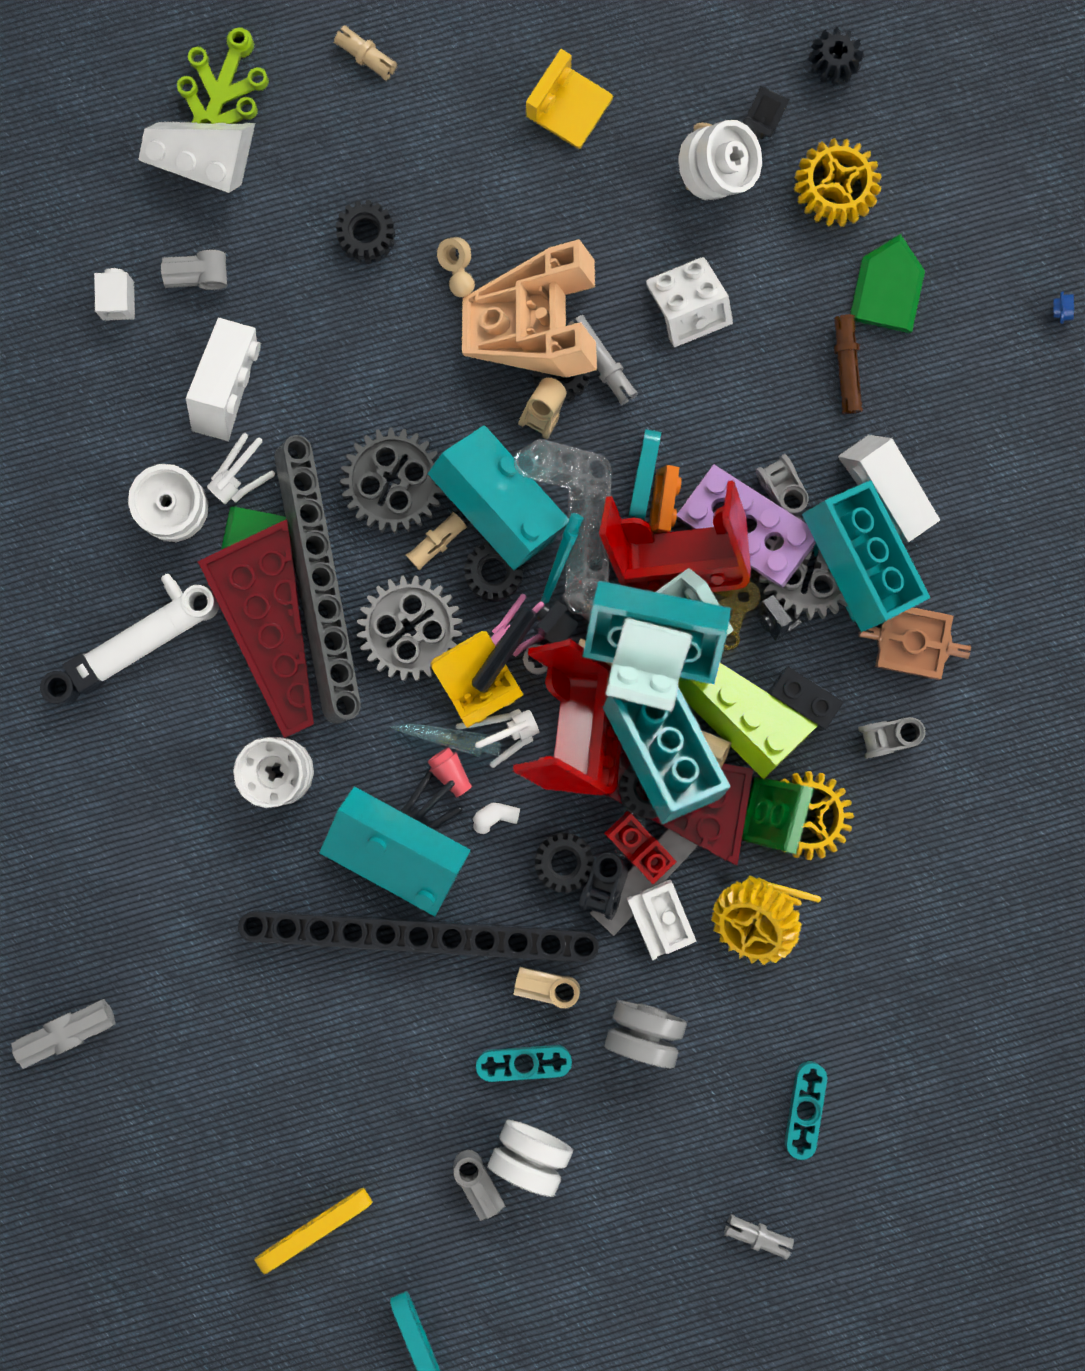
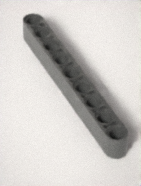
[275,435,361,724]

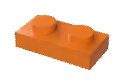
[649,465,681,534]

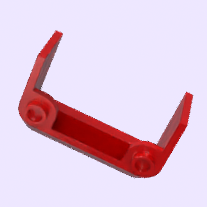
[599,480,751,592]
[513,639,621,796]

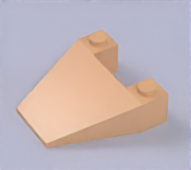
[462,239,597,378]

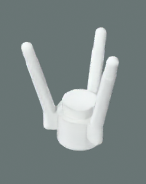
[207,433,275,504]
[456,709,540,768]

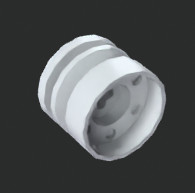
[233,737,314,808]

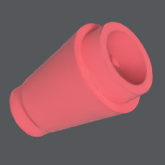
[427,747,472,797]

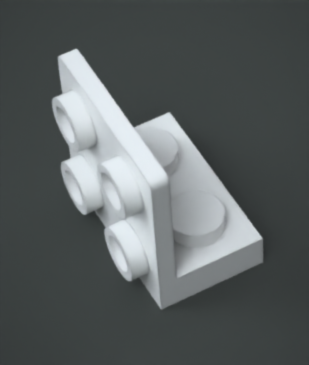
[646,257,733,347]

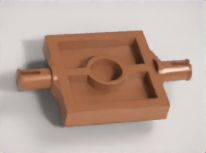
[859,607,971,680]

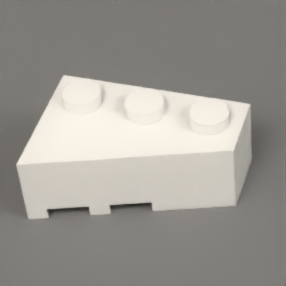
[139,122,255,193]
[186,318,261,441]
[837,435,940,542]

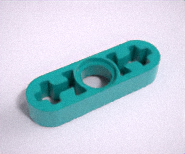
[628,429,661,521]
[476,1045,572,1082]
[785,1061,827,1160]
[390,1291,440,1371]

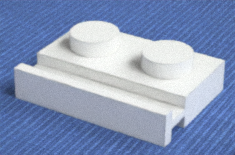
[627,880,697,960]

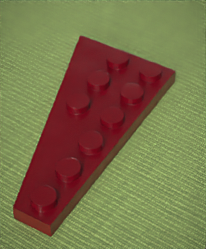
[198,519,314,738]
[605,745,753,866]

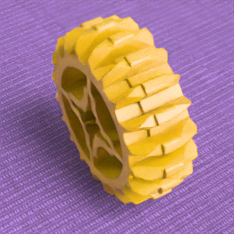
[794,138,881,227]
[781,771,854,860]
[711,878,802,965]

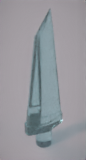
[390,723,501,757]

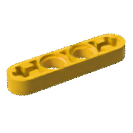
[254,1187,373,1274]

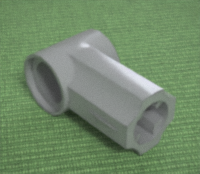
[161,250,227,290]
[453,1150,505,1221]

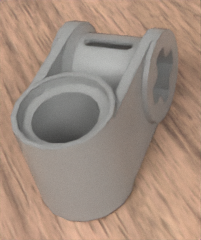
[755,454,809,517]
[858,717,925,759]

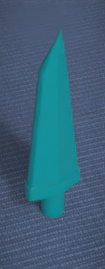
[541,513,584,605]

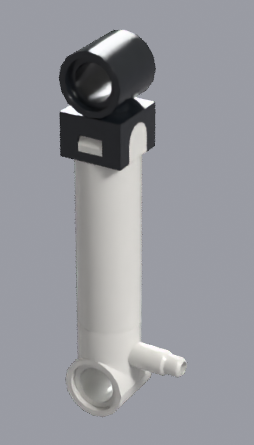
[40,574,219,705]

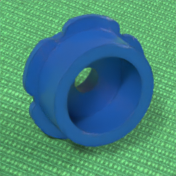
[1053,291,1074,324]

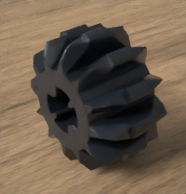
[808,27,864,86]

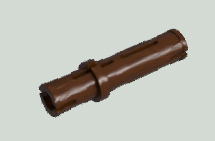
[834,314,863,414]

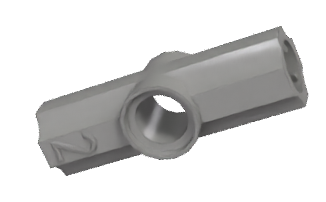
[11,999,116,1069]

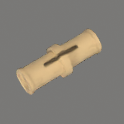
[334,26,397,80]
[406,512,467,571]

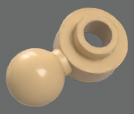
[437,237,475,298]

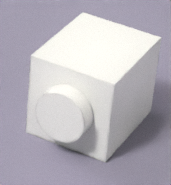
[94,268,135,320]

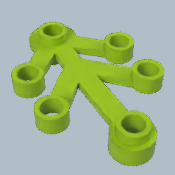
[177,28,268,124]

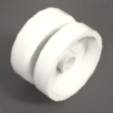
[678,120,762,200]
[128,464,209,542]
[488,1120,573,1196]

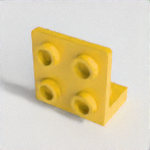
[526,49,613,149]

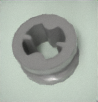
[523,644,548,675]

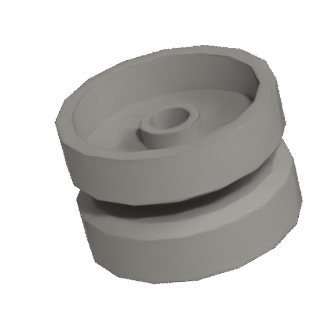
[604,1000,687,1068]

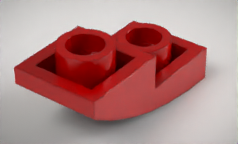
[604,811,677,885]

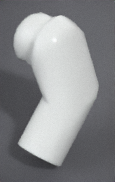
[473,802,520,834]

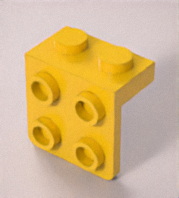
[430,631,524,728]

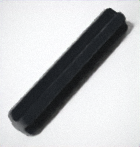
[472,606,538,693]

